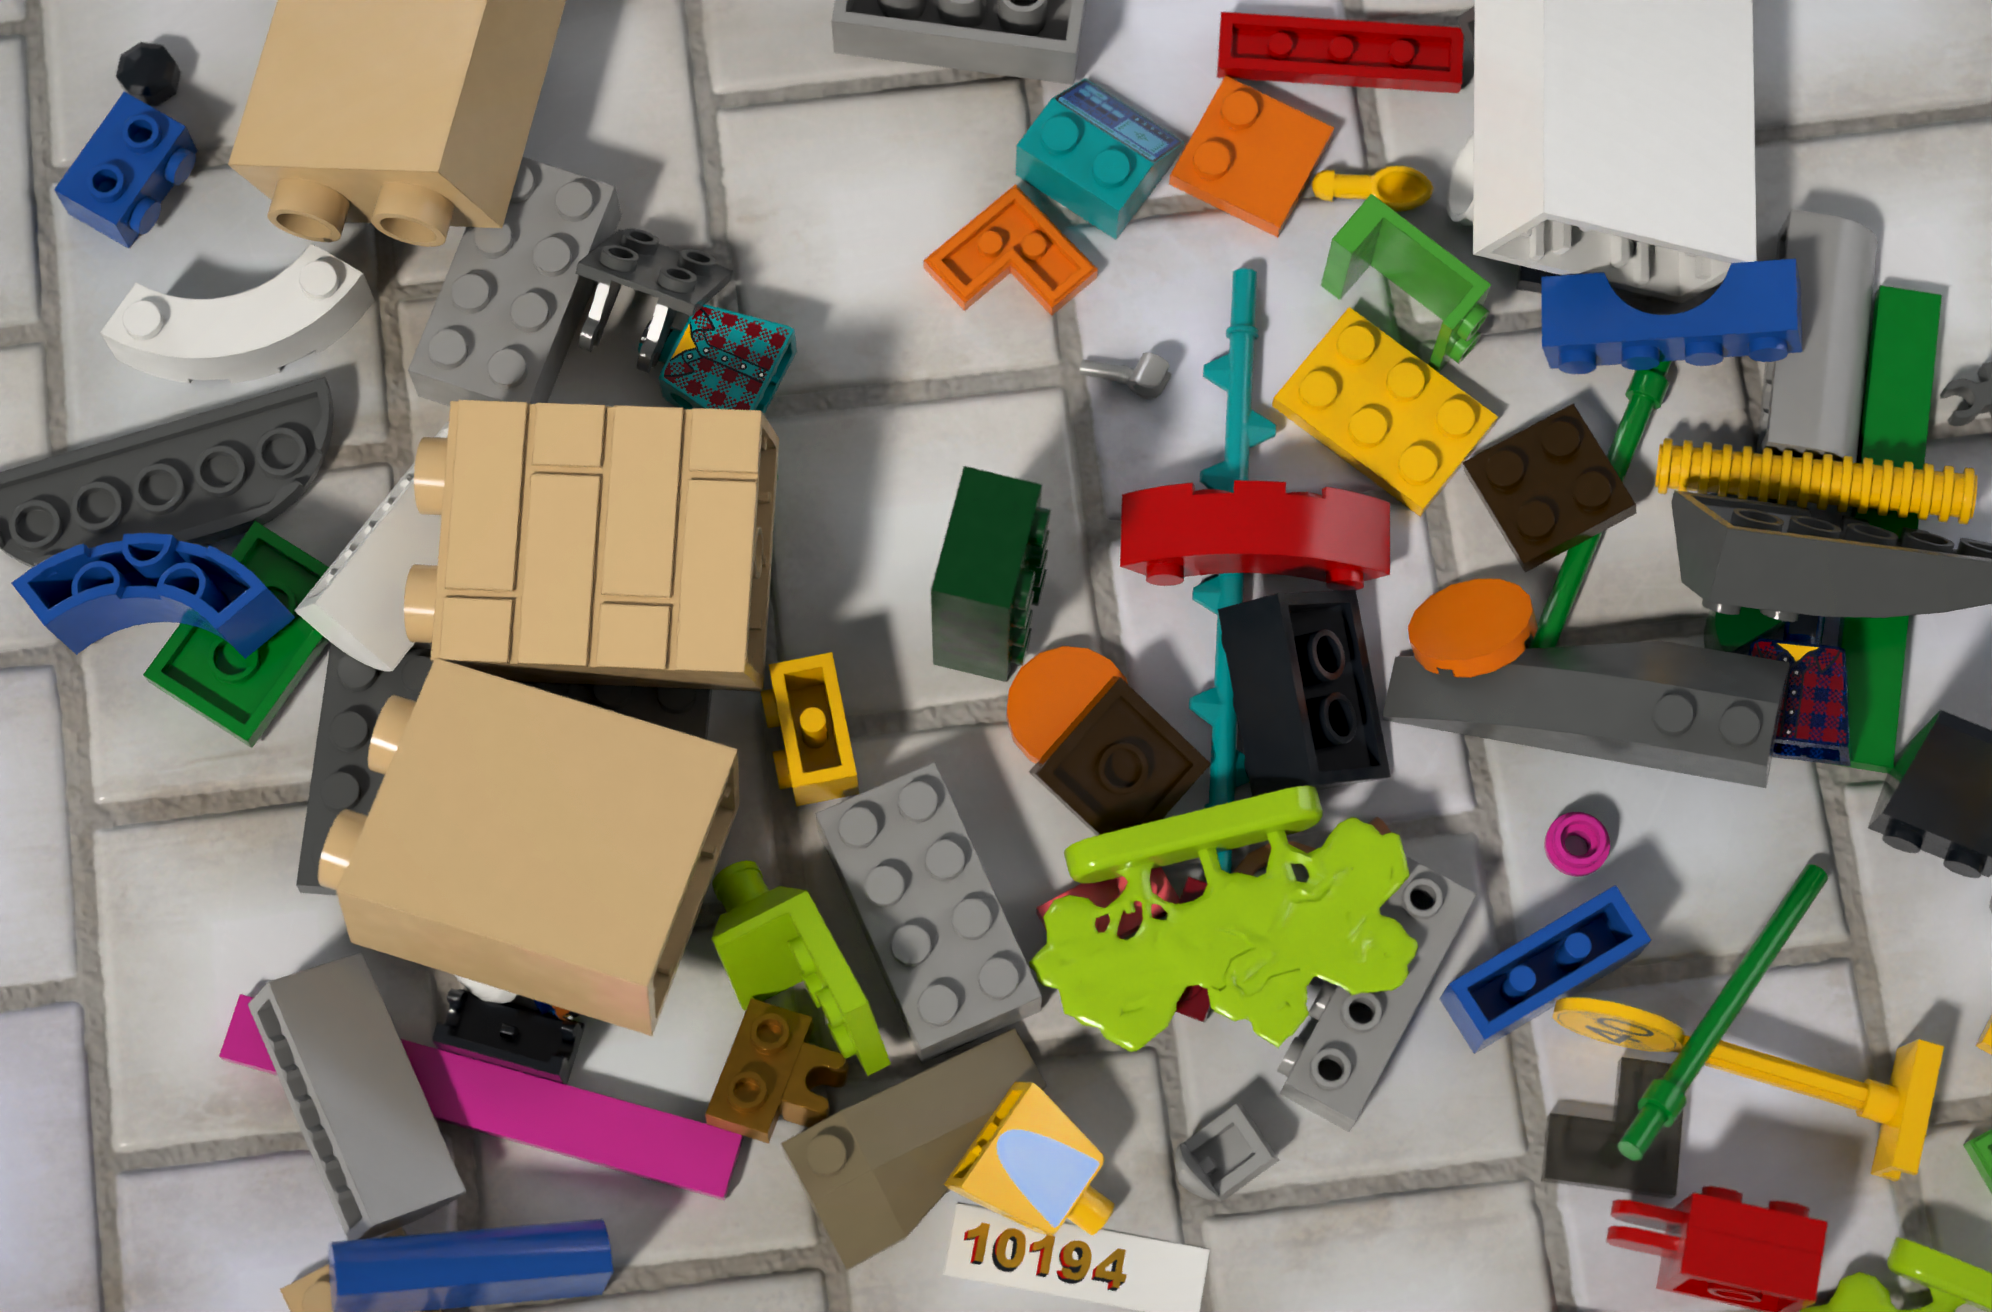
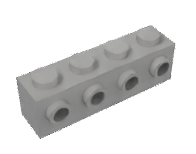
[1277,857,1477,1132]

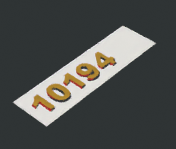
[943,1203,1210,1312]

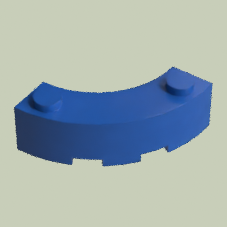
[11,533,295,659]

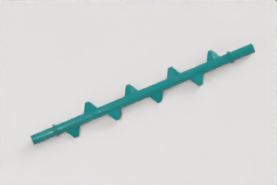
[1189,268,1276,874]

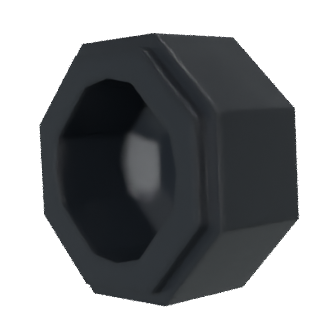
[116,42,181,107]

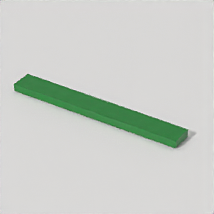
[1825,285,1942,774]

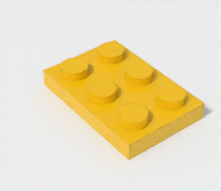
[1272,307,1498,517]

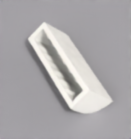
[294,422,449,671]

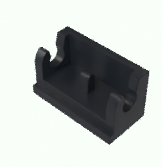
[432,988,585,1085]

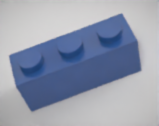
[1439,885,1652,1054]

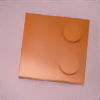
[1169,75,1334,237]

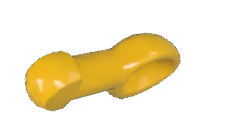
[1311,165,1434,212]

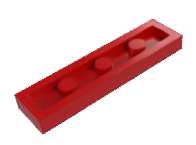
[1217,12,1464,94]

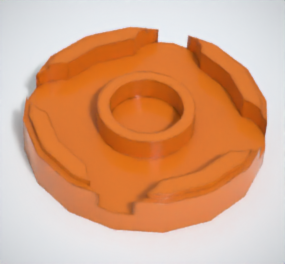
[1408,579,1538,678]
[1006,646,1128,764]

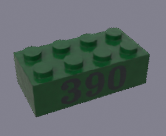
[931,466,1051,682]

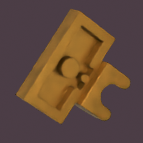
[705,998,849,1144]

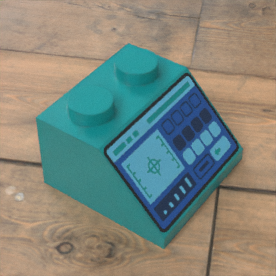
[1015,78,1185,240]

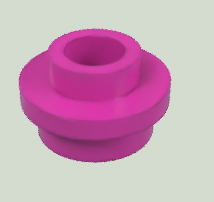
[1544,812,1610,877]

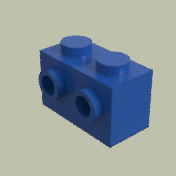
[54,92,198,249]

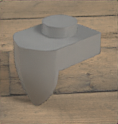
[1175,1104,1279,1201]

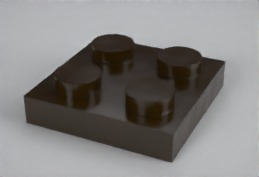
[1463,403,1637,573]
[1029,676,1211,835]

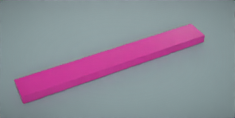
[219,994,744,1201]

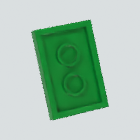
[143,521,329,748]

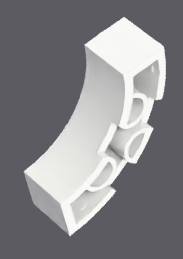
[100,243,375,384]

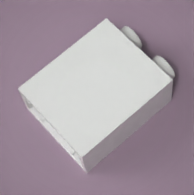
[1473,0,1757,303]

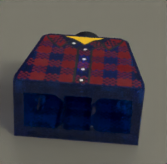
[1748,614,1852,766]

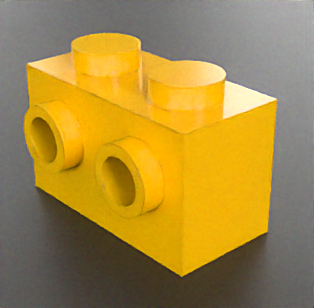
[761,652,859,807]

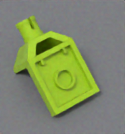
[711,860,891,1076]

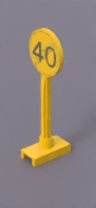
[1552,997,1944,1181]

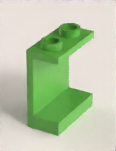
[1321,194,1491,372]

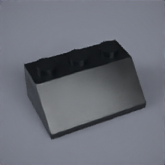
[1218,589,1391,797]

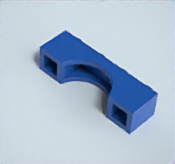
[1541,258,1803,374]

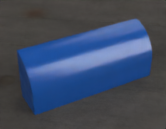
[328,1219,613,1312]

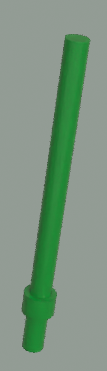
[1527,361,1672,649]
[1618,864,1828,1161]

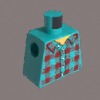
[638,304,797,414]

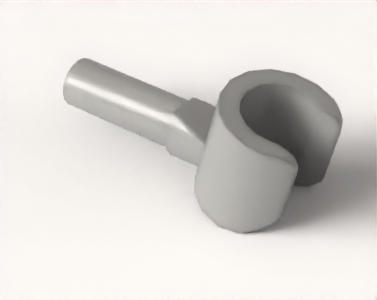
[1080,352,1171,400]

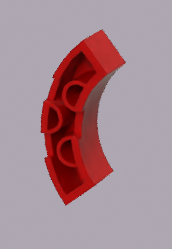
[1120,480,1390,590]

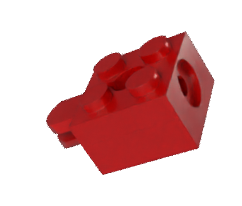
[1606,1186,1828,1312]

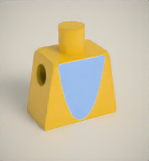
[944,1081,1115,1236]

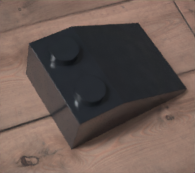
[1868,710,1992,878]

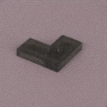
[1541,1057,1685,1199]

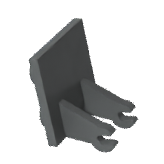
[575,229,733,373]

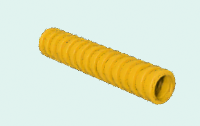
[1655,438,1978,525]

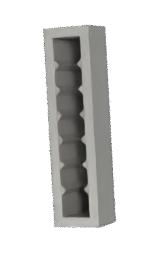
[1756,209,1877,463]
[248,952,466,1240]

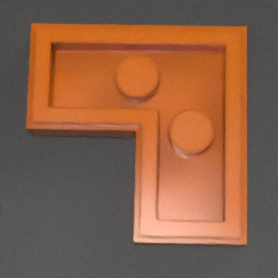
[924,184,1098,316]

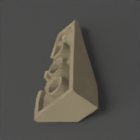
[781,1028,1047,1271]

